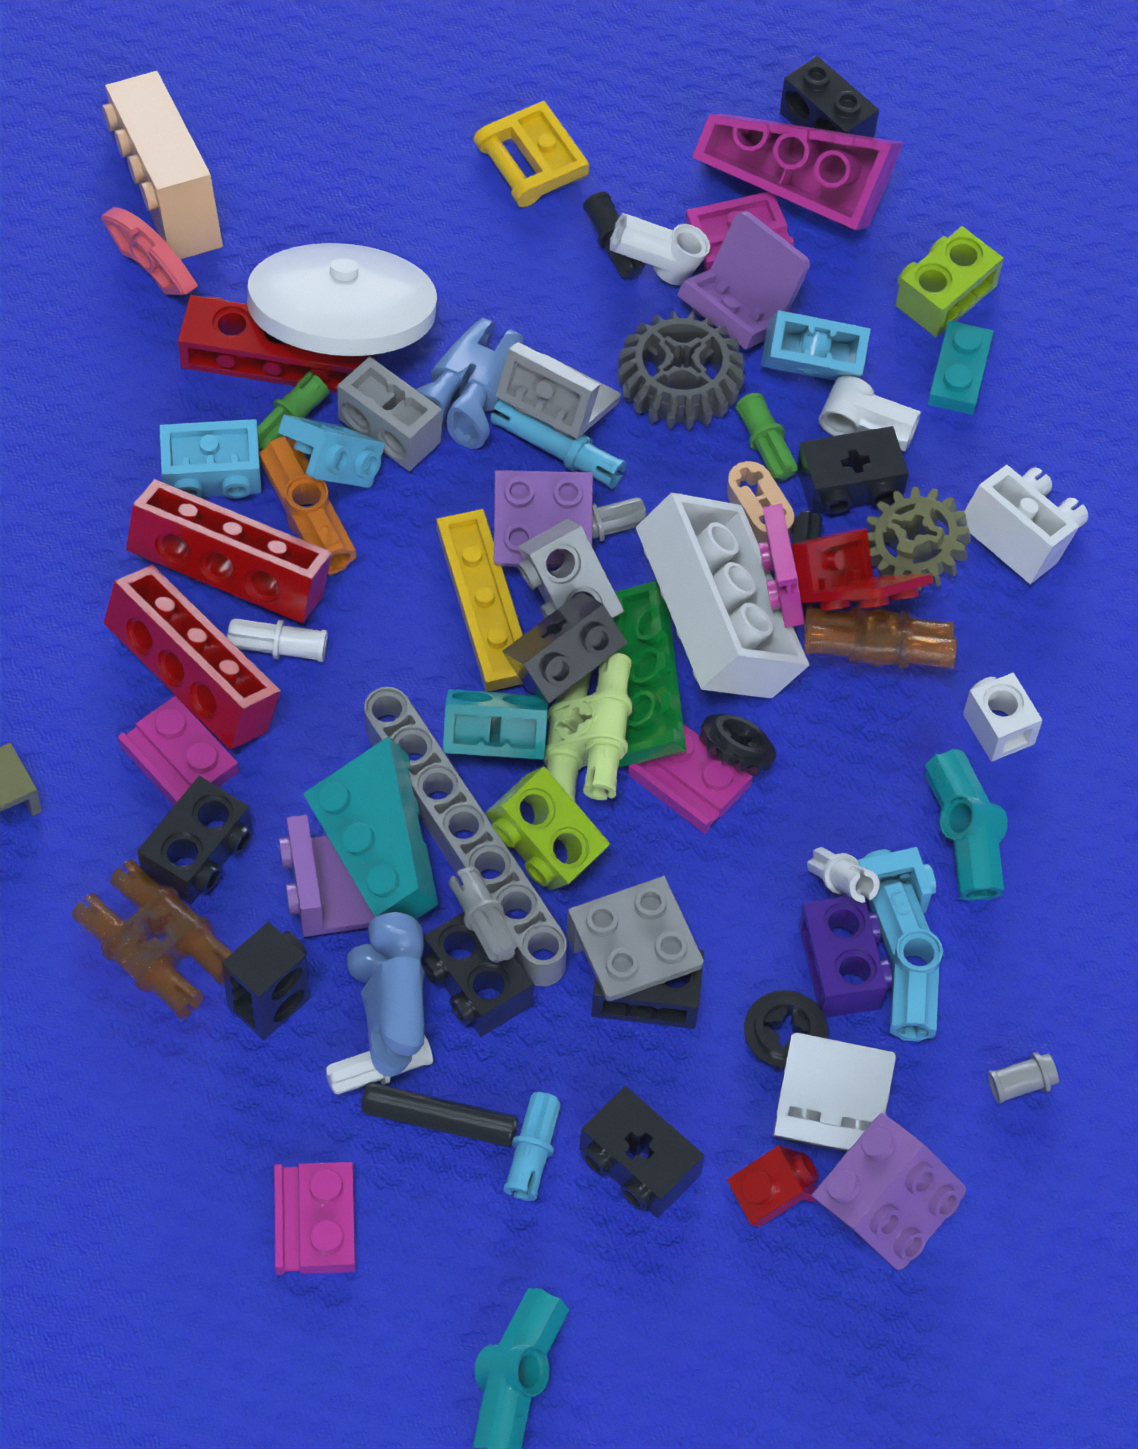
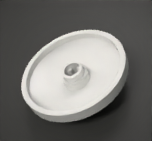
[247,243,437,356]

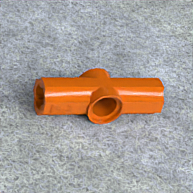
[259,436,356,575]

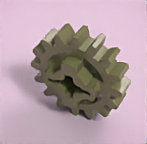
[866,486,971,591]

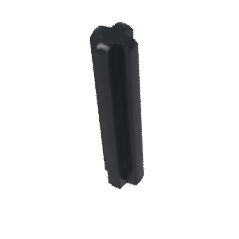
[361,1083,518,1146]

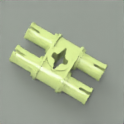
[544,653,633,802]

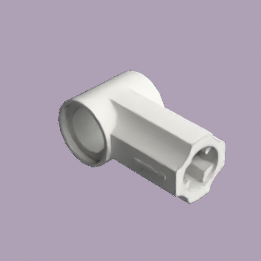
[610,213,710,285]
[818,375,921,451]

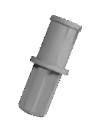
[592,497,647,542]
[449,867,517,963]

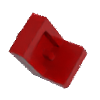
[727,1145,819,1228]

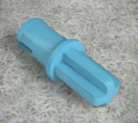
[503,1092,560,1201]

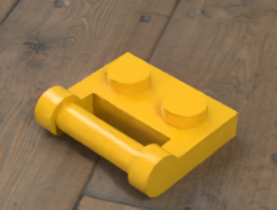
[473,101,589,208]

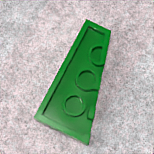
[607,581,686,768]

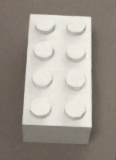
[636,492,809,699]

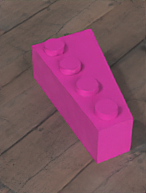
[692,114,904,230]

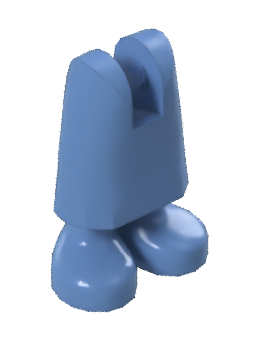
[415,317,524,449]
[347,912,424,1077]

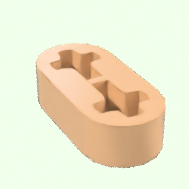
[727,461,794,543]

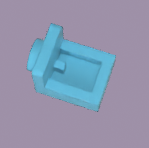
[858,847,936,913]

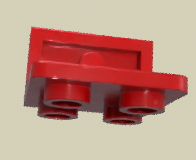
[791,528,933,610]

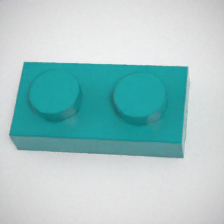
[927,320,994,415]

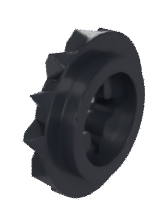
[699,714,776,775]
[744,990,828,1071]

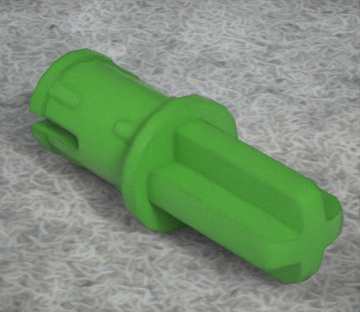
[257,372,330,452]
[735,393,798,482]

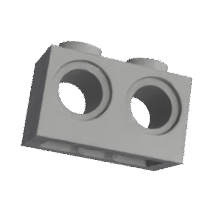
[338,356,442,471]
[517,518,624,619]

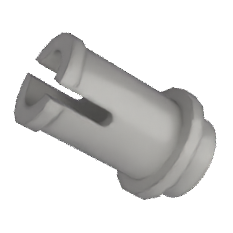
[987,1052,1059,1104]

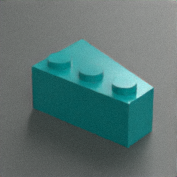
[303,736,438,919]

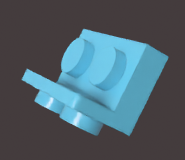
[278,414,385,488]
[160,419,261,499]

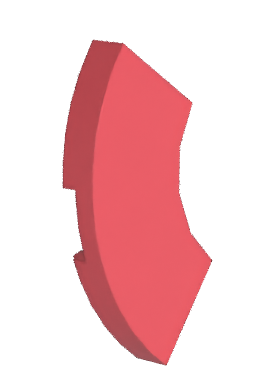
[101,207,198,295]

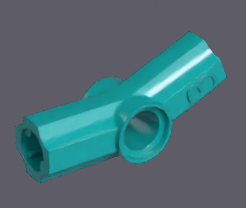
[925,749,1008,901]
[472,1288,569,1449]

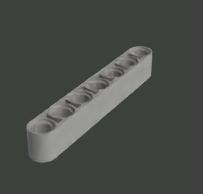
[364,687,567,987]

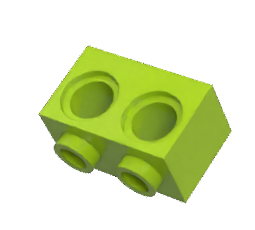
[895,226,1004,338]
[485,766,610,890]

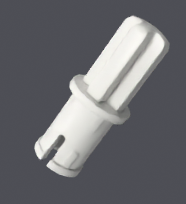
[227,619,328,662]
[807,847,880,903]
[326,1035,433,1095]

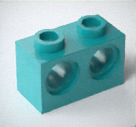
[443,689,548,760]

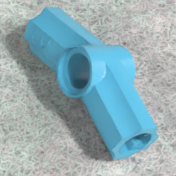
[868,882,943,1042]

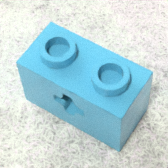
[761,310,871,381]

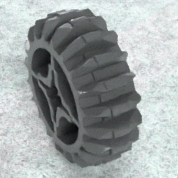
[617,309,745,431]

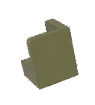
[0,743,42,816]

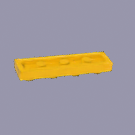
[436,509,523,692]

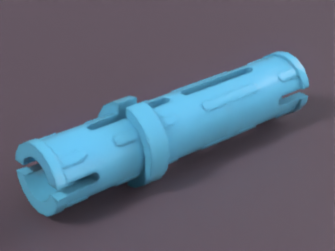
[490,399,627,489]

